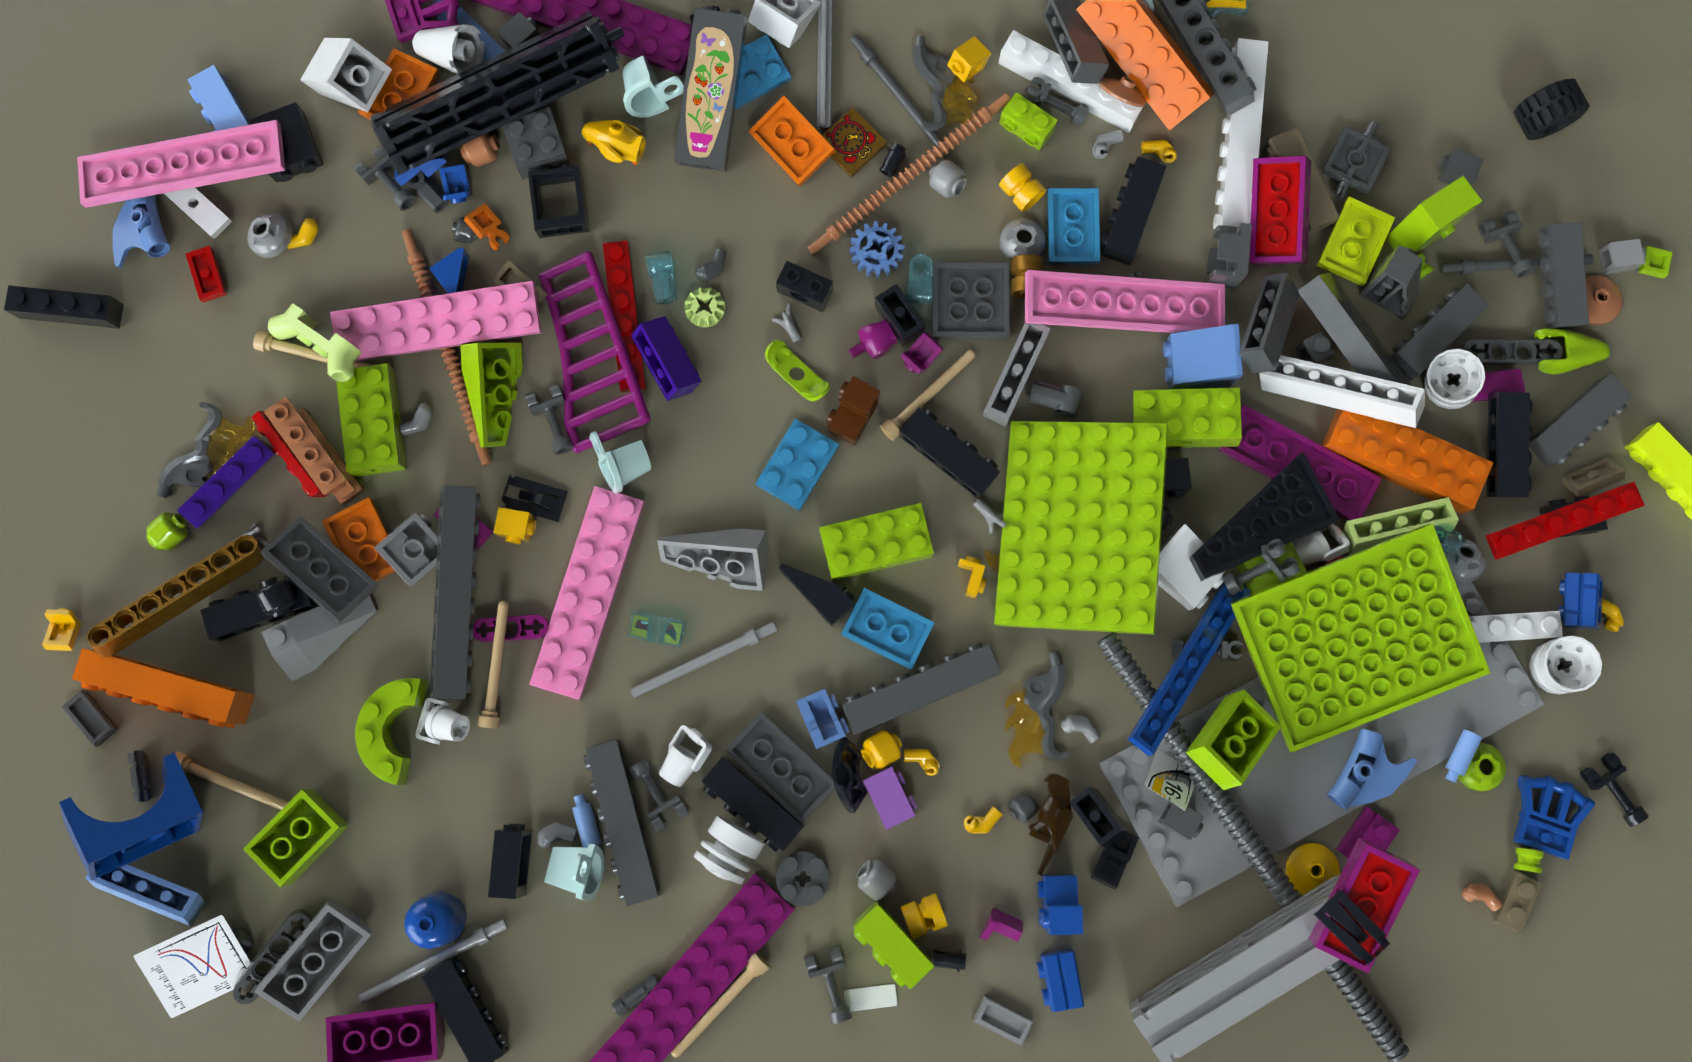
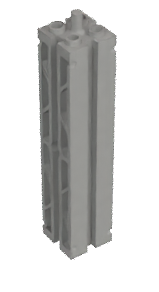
[1129,875,1395,1062]

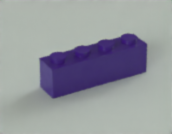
[177,435,276,528]

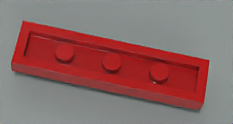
[251,411,331,497]

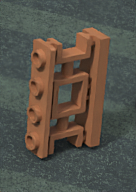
[265,397,364,505]

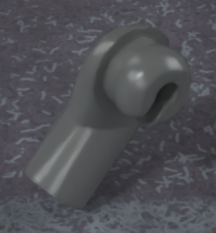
[695,249,727,281]

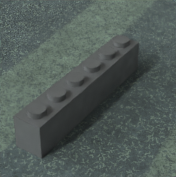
[842,642,1002,735]
[583,740,661,906]

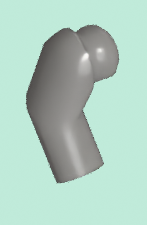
[1092,130,1123,159]

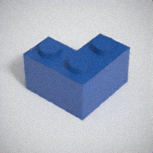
[1037,874,1083,935]

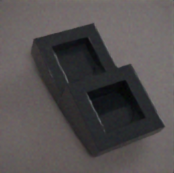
[1090,833,1139,890]

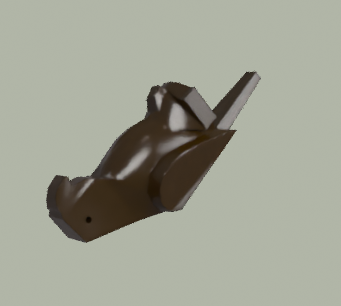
[1028,773,1073,876]

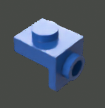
[439,164,472,204]

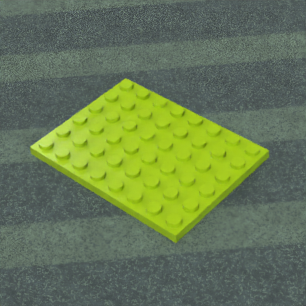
[994,421,1168,635]
[1230,524,1491,753]

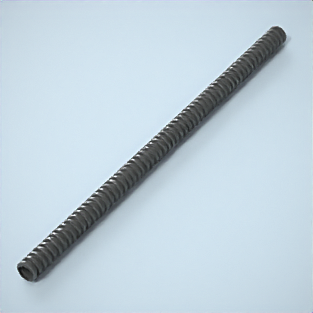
[1096,632,1409,1062]

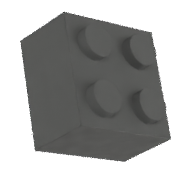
[502,107,570,180]

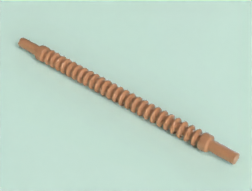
[807,93,1011,255]
[402,229,492,466]

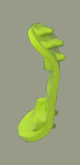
[765,340,830,401]

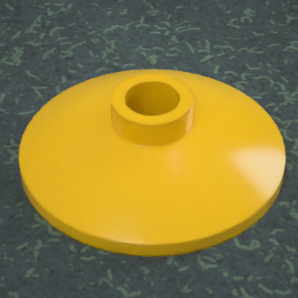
[1286,843,1340,895]

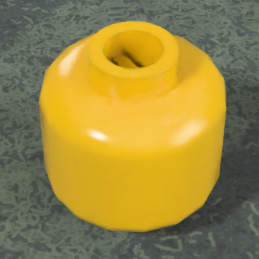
[861,730,902,769]

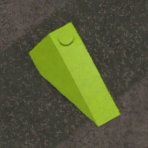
[460,343,523,448]

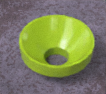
[1458,743,1506,791]

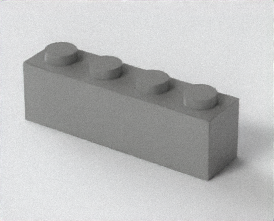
[982,323,1051,427]

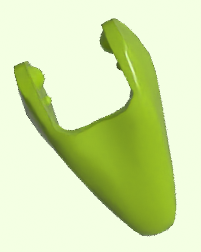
[1534,328,1610,375]

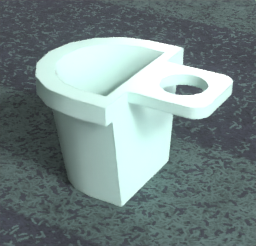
[622,56,684,118]
[590,431,651,494]
[544,844,604,901]

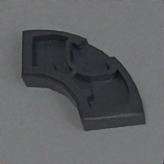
[832,737,868,813]

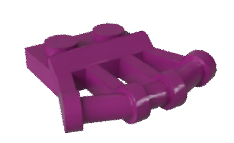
[385,0,460,43]

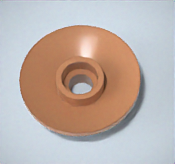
[1099,76,1146,107]
[1586,275,1622,325]

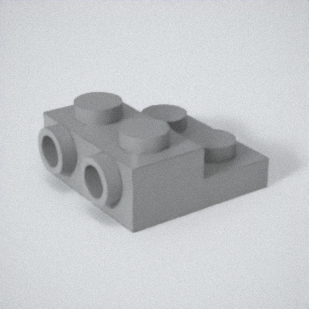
[374,513,438,587]

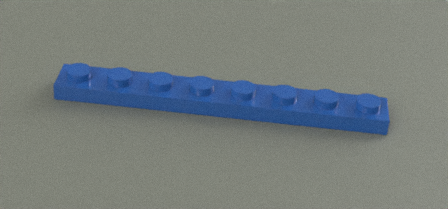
[1128,582,1251,756]

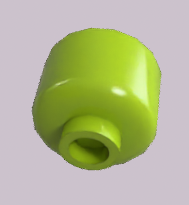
[146,512,188,551]

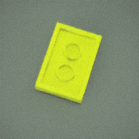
[1316,197,1395,286]

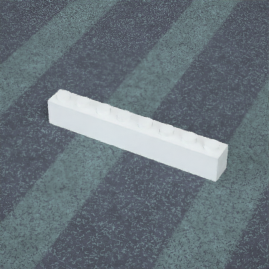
[1213,38,1268,229]

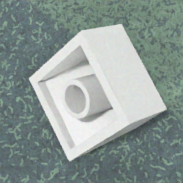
[748,0,821,48]

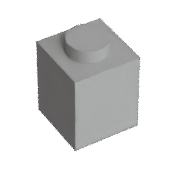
[1598,239,1646,275]

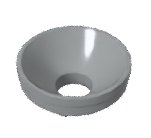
[247,213,292,258]
[999,218,1046,261]
[1441,538,1486,583]

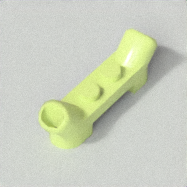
[268,303,362,382]

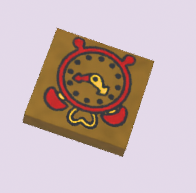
[822,108,887,178]

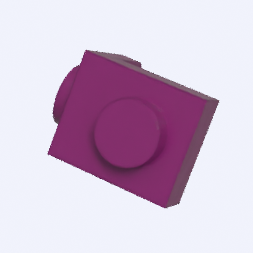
[900,332,944,374]

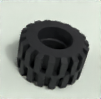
[1513,78,1590,140]

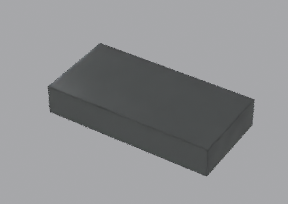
[61,689,118,747]

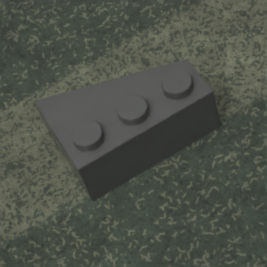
[1359,245,1423,320]

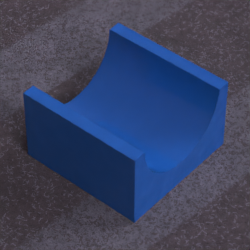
[59,752,203,881]

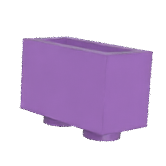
[863,767,917,830]

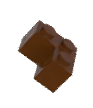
[826,376,881,446]

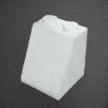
[300,38,392,112]
[1158,524,1226,611]

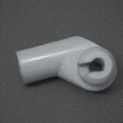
[399,403,433,436]
[1061,715,1101,743]
[537,823,578,848]

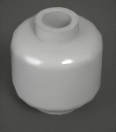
[929,160,967,198]
[856,860,897,900]

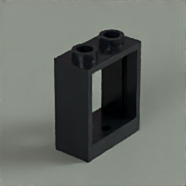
[528,164,589,238]
[488,823,532,899]

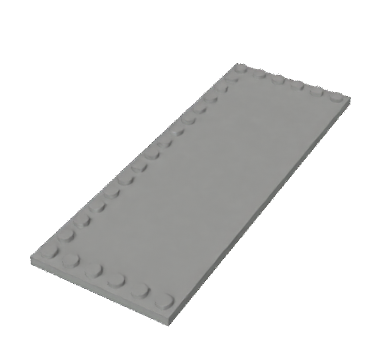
[1098,581,1544,907]

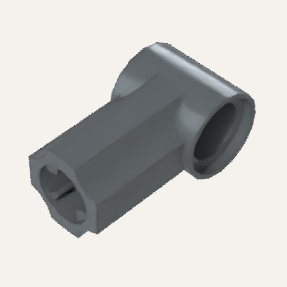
[1028,380,1083,417]

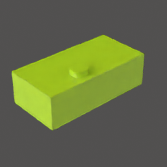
[1386,175,1482,253]

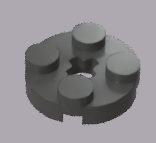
[776,851,830,906]

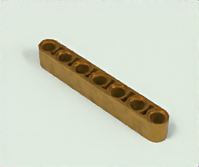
[86,535,263,658]

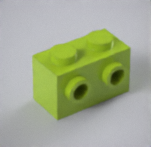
[999,92,1058,151]

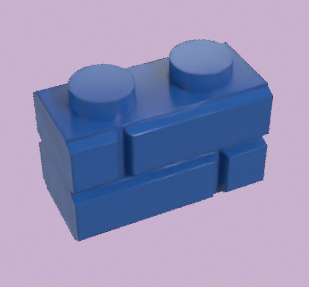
[1558,573,1603,630]
[1036,949,1085,1012]

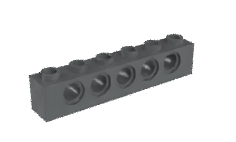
[1158,0,1257,117]

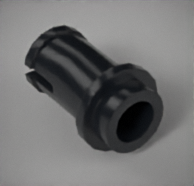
[879,143,906,178]
[933,949,967,973]

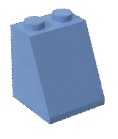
[1162,324,1243,389]

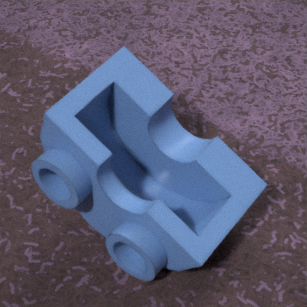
[796,689,849,749]

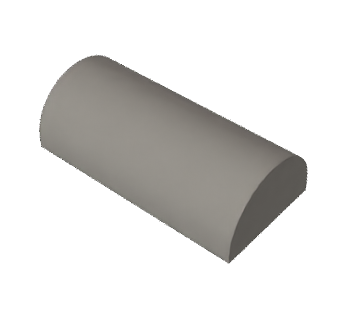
[254,900,371,1022]

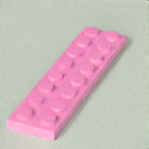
[77,120,285,208]
[1025,270,1225,333]
[330,281,542,362]
[529,486,645,700]

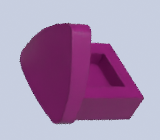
[979,908,1023,942]

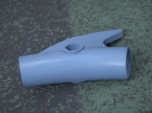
[113,195,171,268]
[1326,729,1417,810]

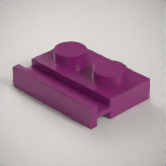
[1335,806,1400,859]

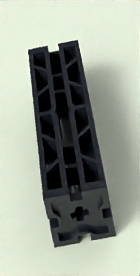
[370,11,625,175]

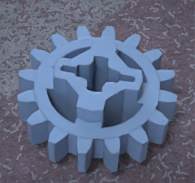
[849,221,905,278]

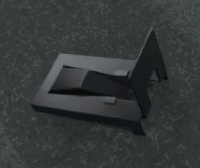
[501,474,568,523]
[1314,889,1390,965]

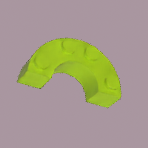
[355,678,428,785]

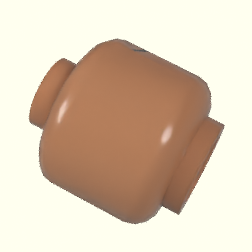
[460,133,500,167]

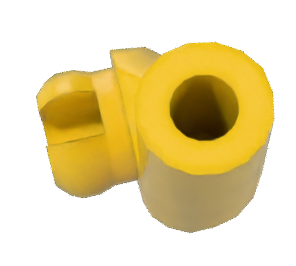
[1141,140,1177,163]
[287,218,319,249]
[1602,598,1624,632]
[904,749,940,776]
[963,806,1003,834]

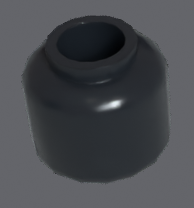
[255,577,296,618]

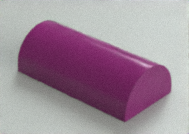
[325,1002,445,1062]

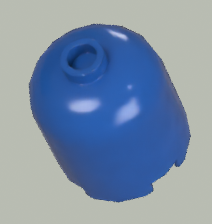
[404,892,467,949]

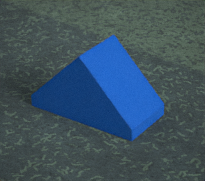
[429,248,469,294]

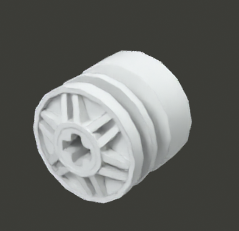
[1423,349,1485,409]
[1529,635,1602,695]
[694,815,765,885]

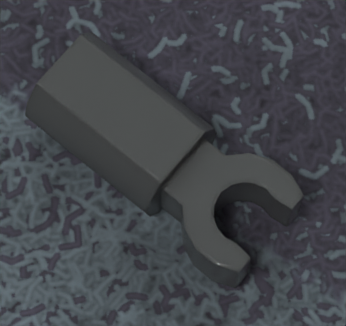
[406,171,448,213]

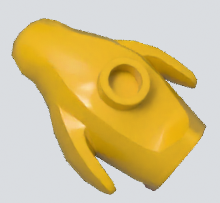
[581,120,646,165]

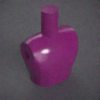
[848,320,897,359]

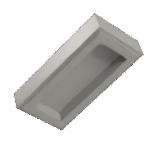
[973,995,1034,1046]

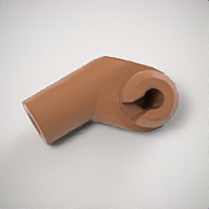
[1462,883,1503,912]

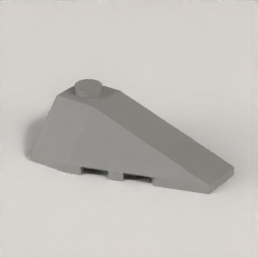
[657,529,769,591]
[261,595,378,681]

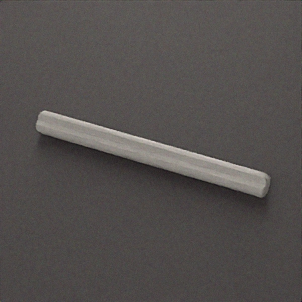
[817,0,833,130]

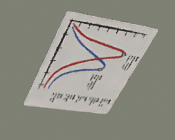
[133,915,255,1018]

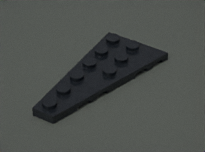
[1189,451,1340,582]

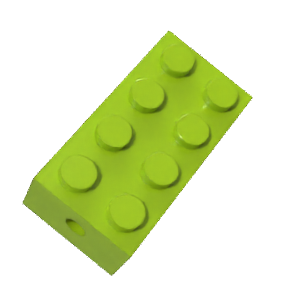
[336,363,407,477]
[1132,388,1242,448]
[819,503,934,582]

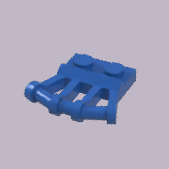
[1513,775,1595,860]

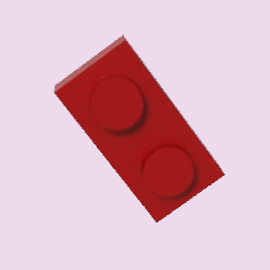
[185,245,228,303]

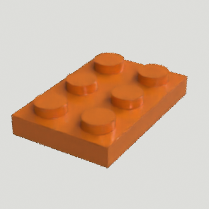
[358,48,440,121]
[748,95,836,187]
[322,497,395,582]

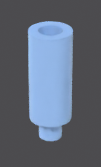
[1445,729,1482,783]
[572,794,602,848]

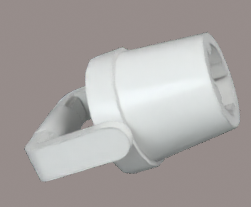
[1292,524,1350,567]
[415,698,470,745]
[659,725,712,787]

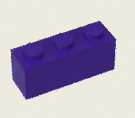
[631,316,702,401]

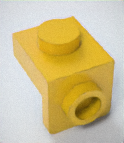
[957,556,987,598]
[42,608,81,651]

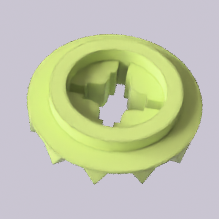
[685,287,725,328]

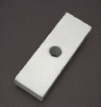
[164,188,232,239]

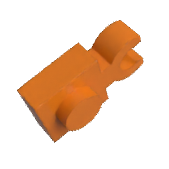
[464,204,510,251]

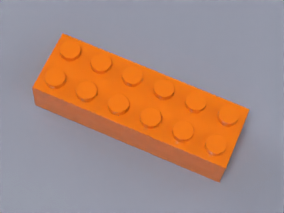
[1076,0,1215,130]
[1321,409,1493,514]
[72,648,255,728]

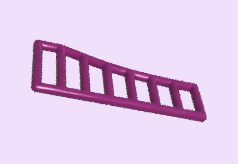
[539,251,651,453]

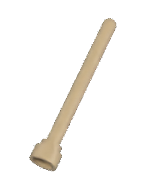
[253,330,373,368]
[880,350,976,441]
[477,601,509,728]
[175,751,289,810]
[671,953,771,1058]

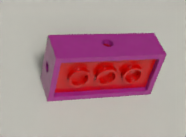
[1249,156,1312,265]
[1309,837,1420,973]

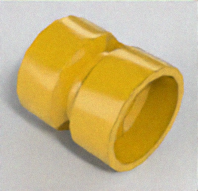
[999,163,1047,212]
[900,893,948,939]

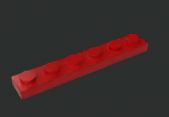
[602,240,646,393]
[1485,481,1645,560]

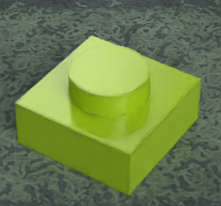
[1638,246,1673,279]

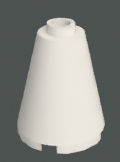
[412,24,485,74]

